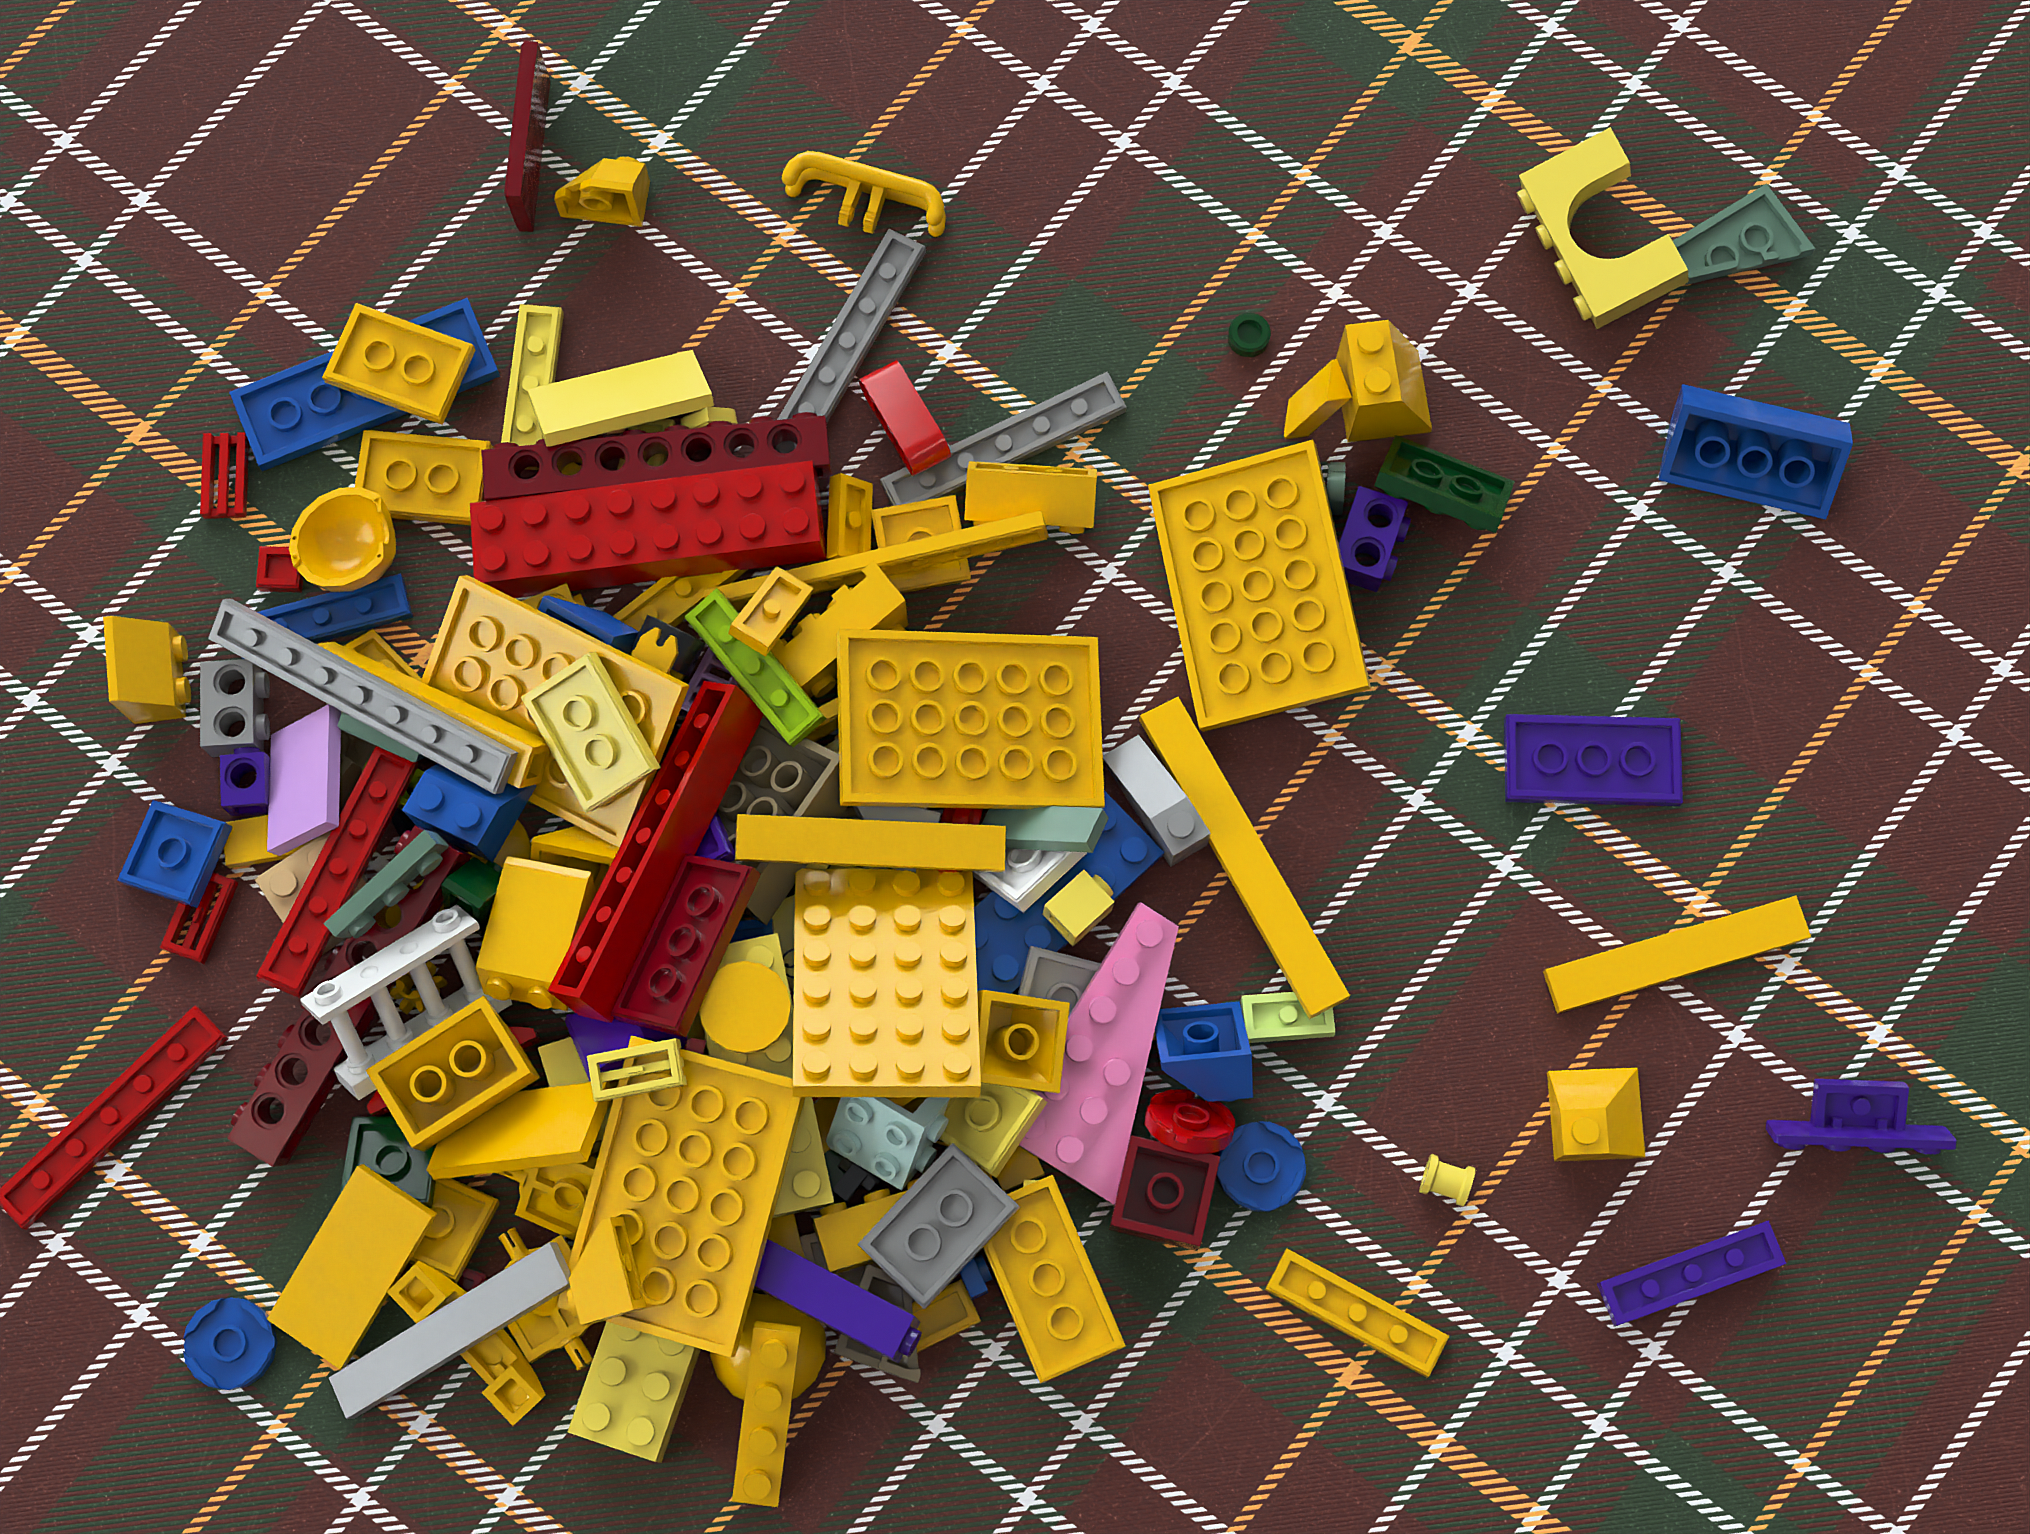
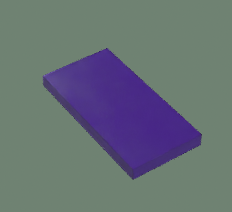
[1504,714,1683,806]

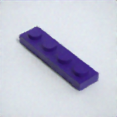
[1597,1220,1786,1327]

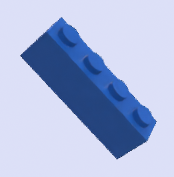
[1658,384,1853,520]

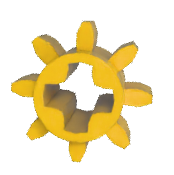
[390,961,447,1014]

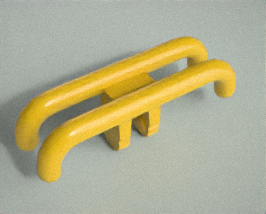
[781,151,946,237]

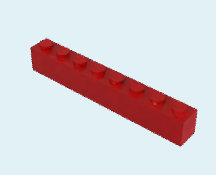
[547,681,764,1023]

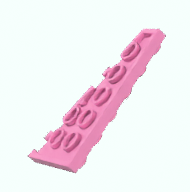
[1019,903,1179,1205]

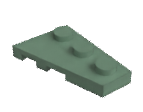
[1673,183,1816,285]

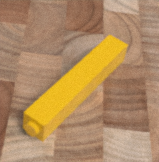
[317,642,551,788]

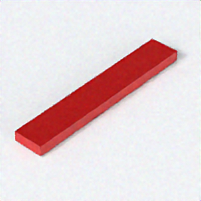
[256,746,418,998]
[0,1005,229,1230]

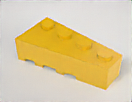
[739,560,908,719]

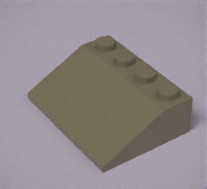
[717,717,848,925]

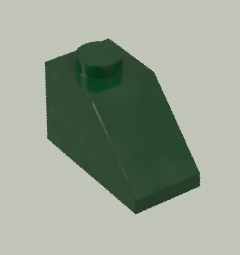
[441,857,503,936]

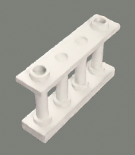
[300,904,512,1100]

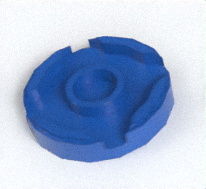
[1216,1121,1306,1212]
[183,1297,277,1390]

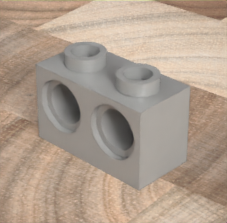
[200,659,270,757]

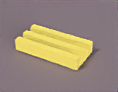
[587,1038,687,1102]

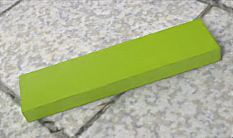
[684,588,827,748]

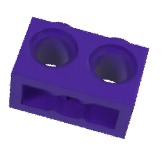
[1339,486,1411,592]

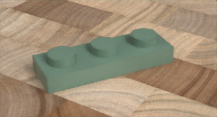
[323,830,449,939]

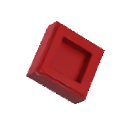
[256,546,303,593]

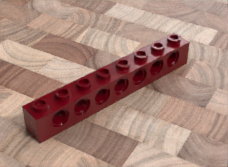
[481,412,832,501]
[227,826,472,1167]

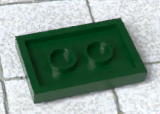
[1374,435,1515,533]

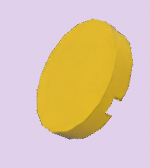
[699,961,791,1054]

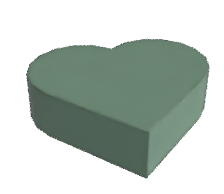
[1326,461,1345,515]

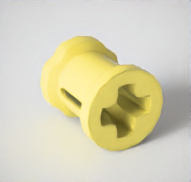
[1419,1154,1475,1207]

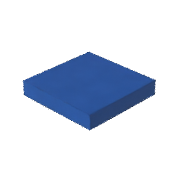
[117,800,233,908]

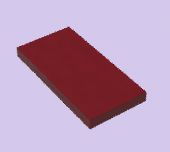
[504,41,550,232]
[610,854,761,1037]

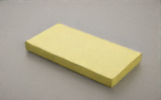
[528,350,714,447]

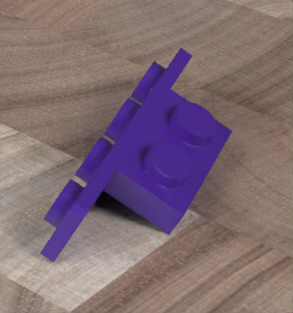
[1766,1079,1957,1154]

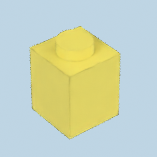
[1042,870,1115,946]

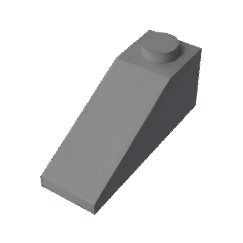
[1103,735,1211,867]

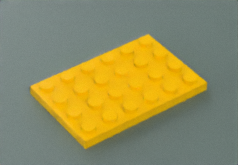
[1148,440,1371,732]
[421,575,690,848]
[837,629,1105,809]
[793,868,981,1097]
[557,1036,805,1358]

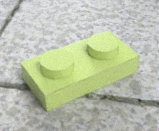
[1241,992,1335,1043]

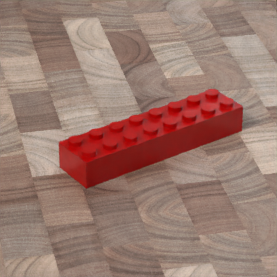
[470,460,827,598]

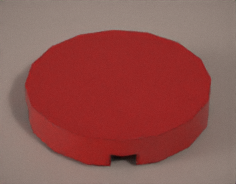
[1145,1089,1235,1154]

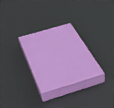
[267,704,341,856]

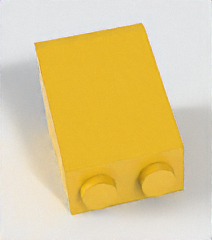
[1336,320,1432,442]
[475,856,597,1011]

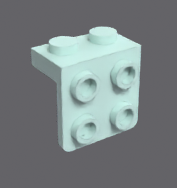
[826,1097,950,1191]

